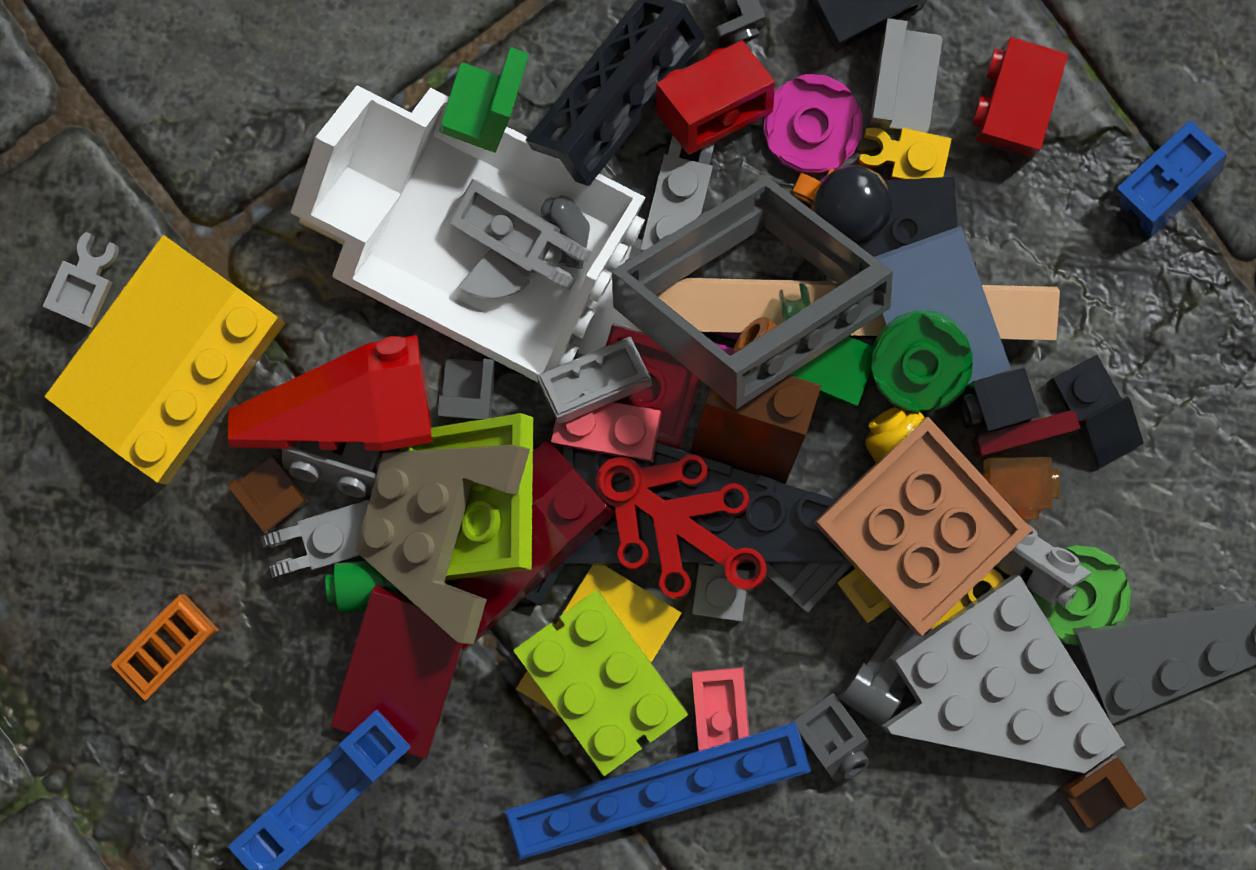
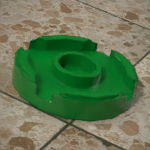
[870,310,973,412]

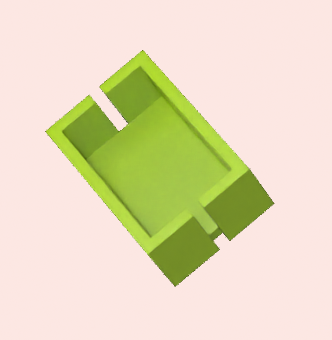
[513,589,688,776]

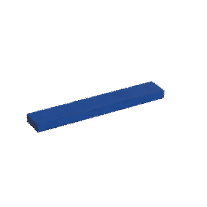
[504,721,811,860]

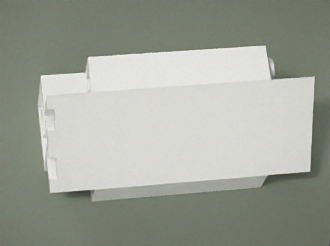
[290,86,646,382]

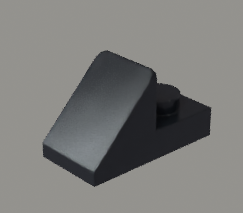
[1050,354,1144,467]

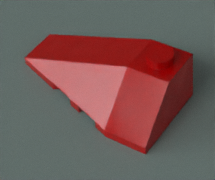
[228,335,433,451]

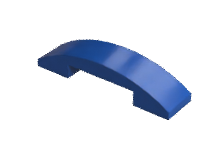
[228,709,411,870]

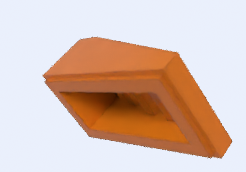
[111,594,220,701]

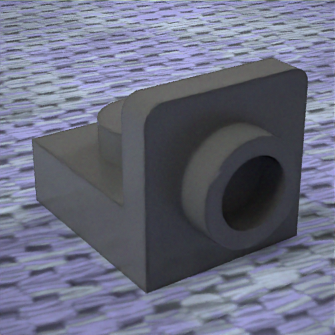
[715,0,766,45]
[793,693,876,782]

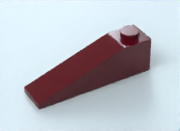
[447,439,615,651]

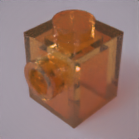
[984,457,1061,520]

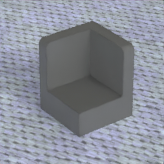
[437,359,496,421]

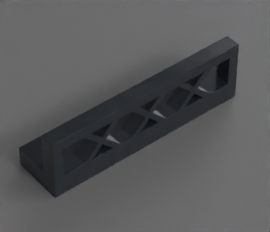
[525,0,705,186]

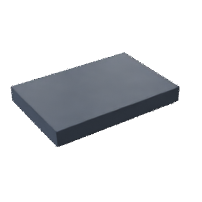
[874,226,1011,385]

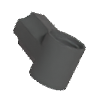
[838,620,922,728]

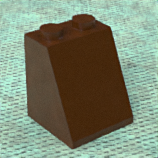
[690,375,821,484]

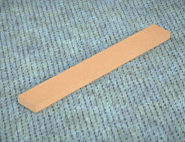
[656,278,1060,340]

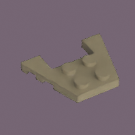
[355,445,530,644]

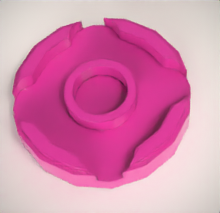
[763,74,863,175]

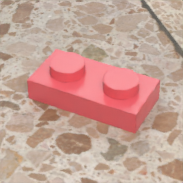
[551,402,662,463]
[692,667,750,750]

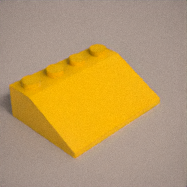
[44,235,285,485]

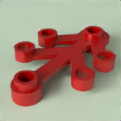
[595,454,767,599]

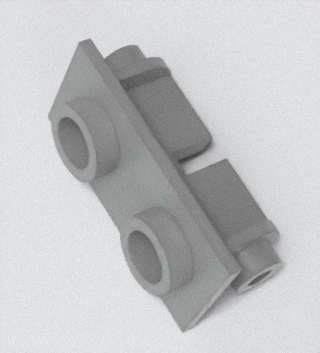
[282,441,382,498]
[996,523,1092,608]

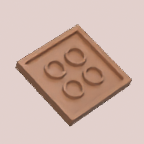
[813,417,1032,636]

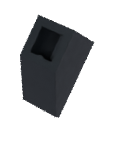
[957,367,1040,437]

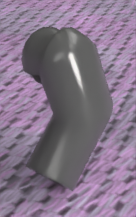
[541,195,590,269]

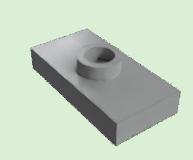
[537,336,652,425]

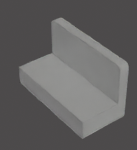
[868,18,942,133]

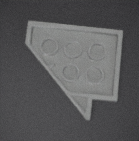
[882,574,1125,773]

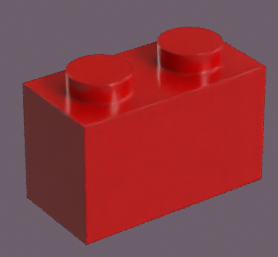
[972,37,1068,158]
[656,40,775,155]

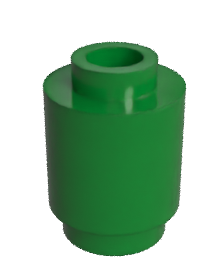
[325,560,401,614]

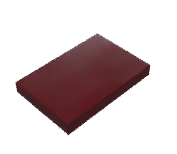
[331,585,464,759]

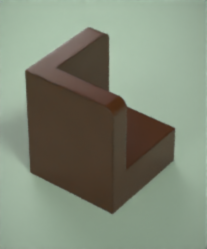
[227,457,310,534]
[1059,754,1147,828]

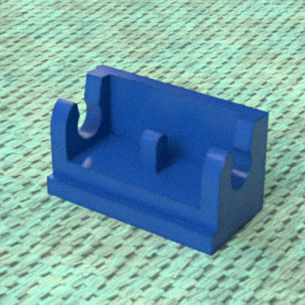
[1117,120,1227,238]

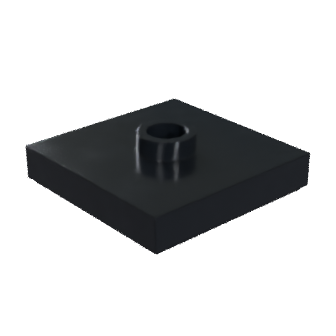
[856,177,957,257]

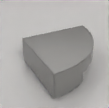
[459,249,530,299]

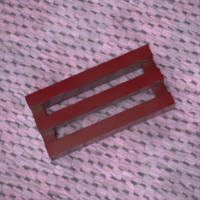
[971,410,1080,458]

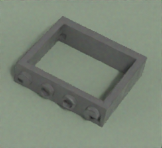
[612,176,893,409]

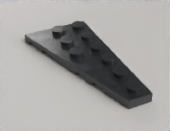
[563,442,850,566]

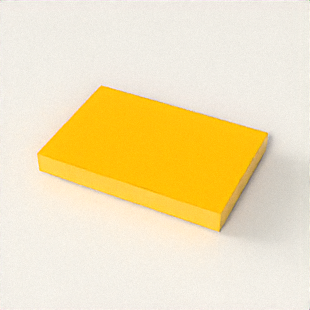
[516,565,682,718]

